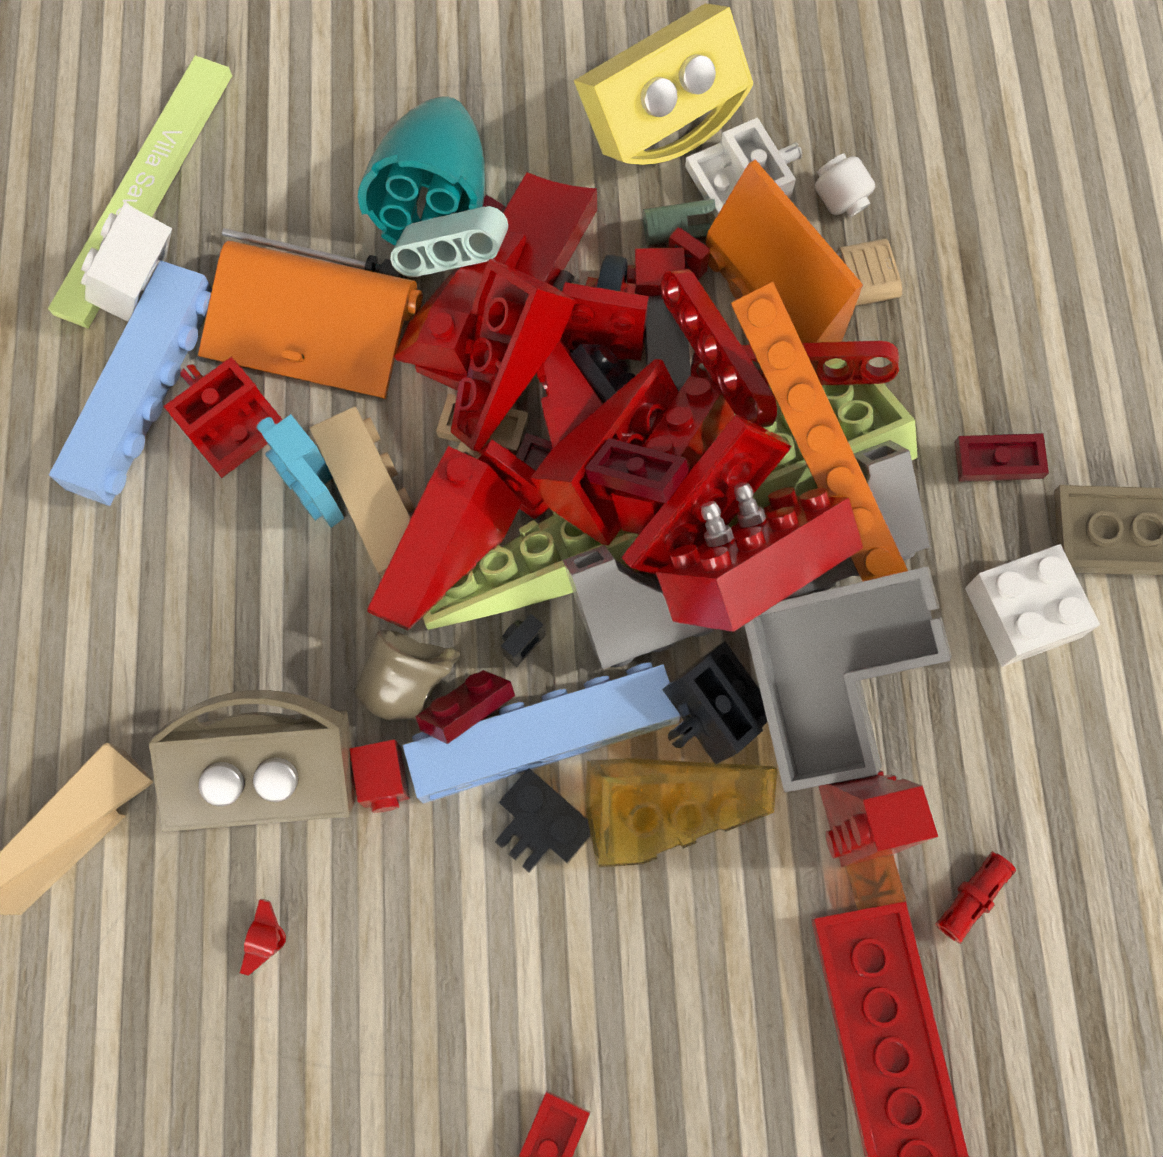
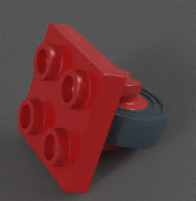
[561,255,649,361]

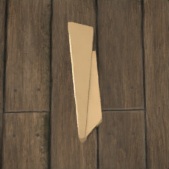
[0,743,154,915]

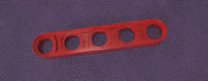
[661,268,777,428]
[691,340,899,387]

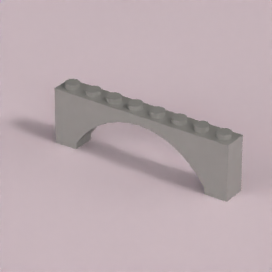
[563,440,930,669]

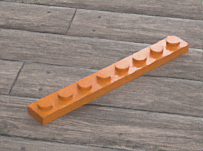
[730,282,908,582]

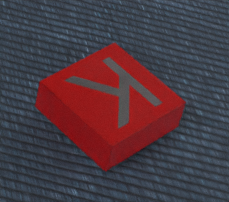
[668,227,710,280]

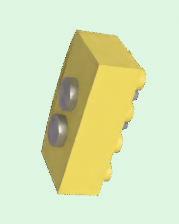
[573,3,754,165]

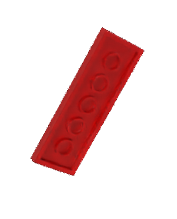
[811,901,969,1157]

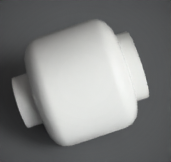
[815,153,875,217]

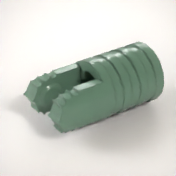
[642,199,716,246]

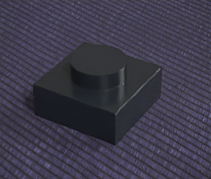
[501,614,546,667]

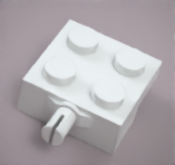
[685,117,802,218]

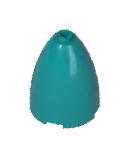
[358,96,485,246]

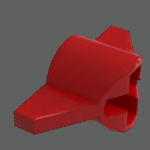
[240,899,286,976]

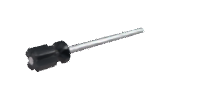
[222,228,407,279]

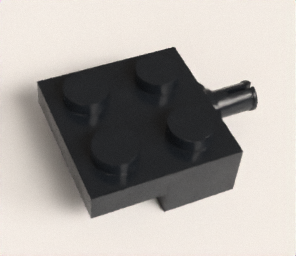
[662,641,768,765]

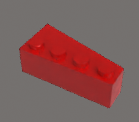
[818,770,938,867]

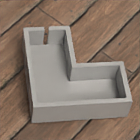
[745,567,952,793]

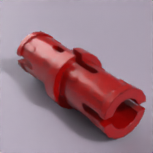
[935,851,1016,944]

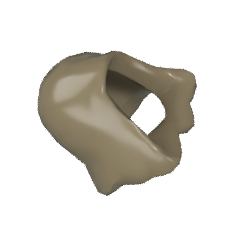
[353,630,460,721]

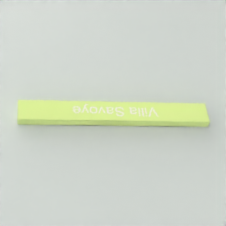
[48,55,232,329]

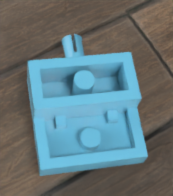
[257,414,344,528]

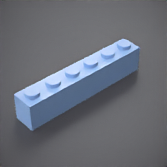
[49,260,212,506]
[403,663,681,803]

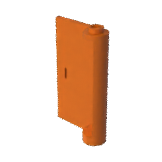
[198,240,423,399]

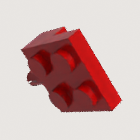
[163,356,283,478]

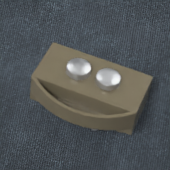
[149,690,357,832]

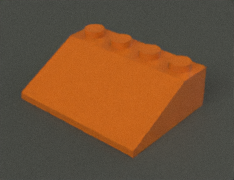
[706,159,863,343]

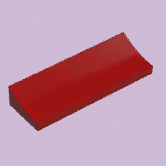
[415,172,597,391]

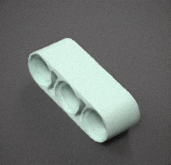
[390,206,509,277]

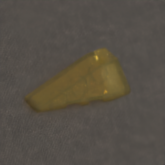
[585,758,777,867]

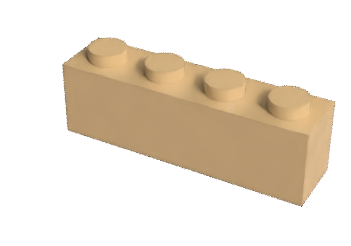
[309,406,415,579]

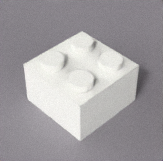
[81,203,172,322]
[965,544,1100,667]

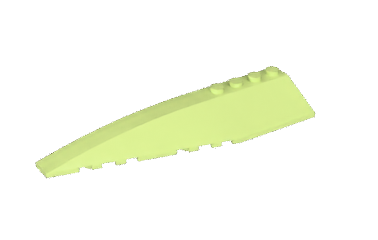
[423,358,918,630]

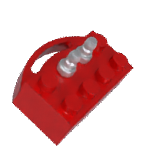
[656,482,863,632]

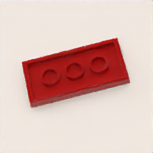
[621,415,792,575]

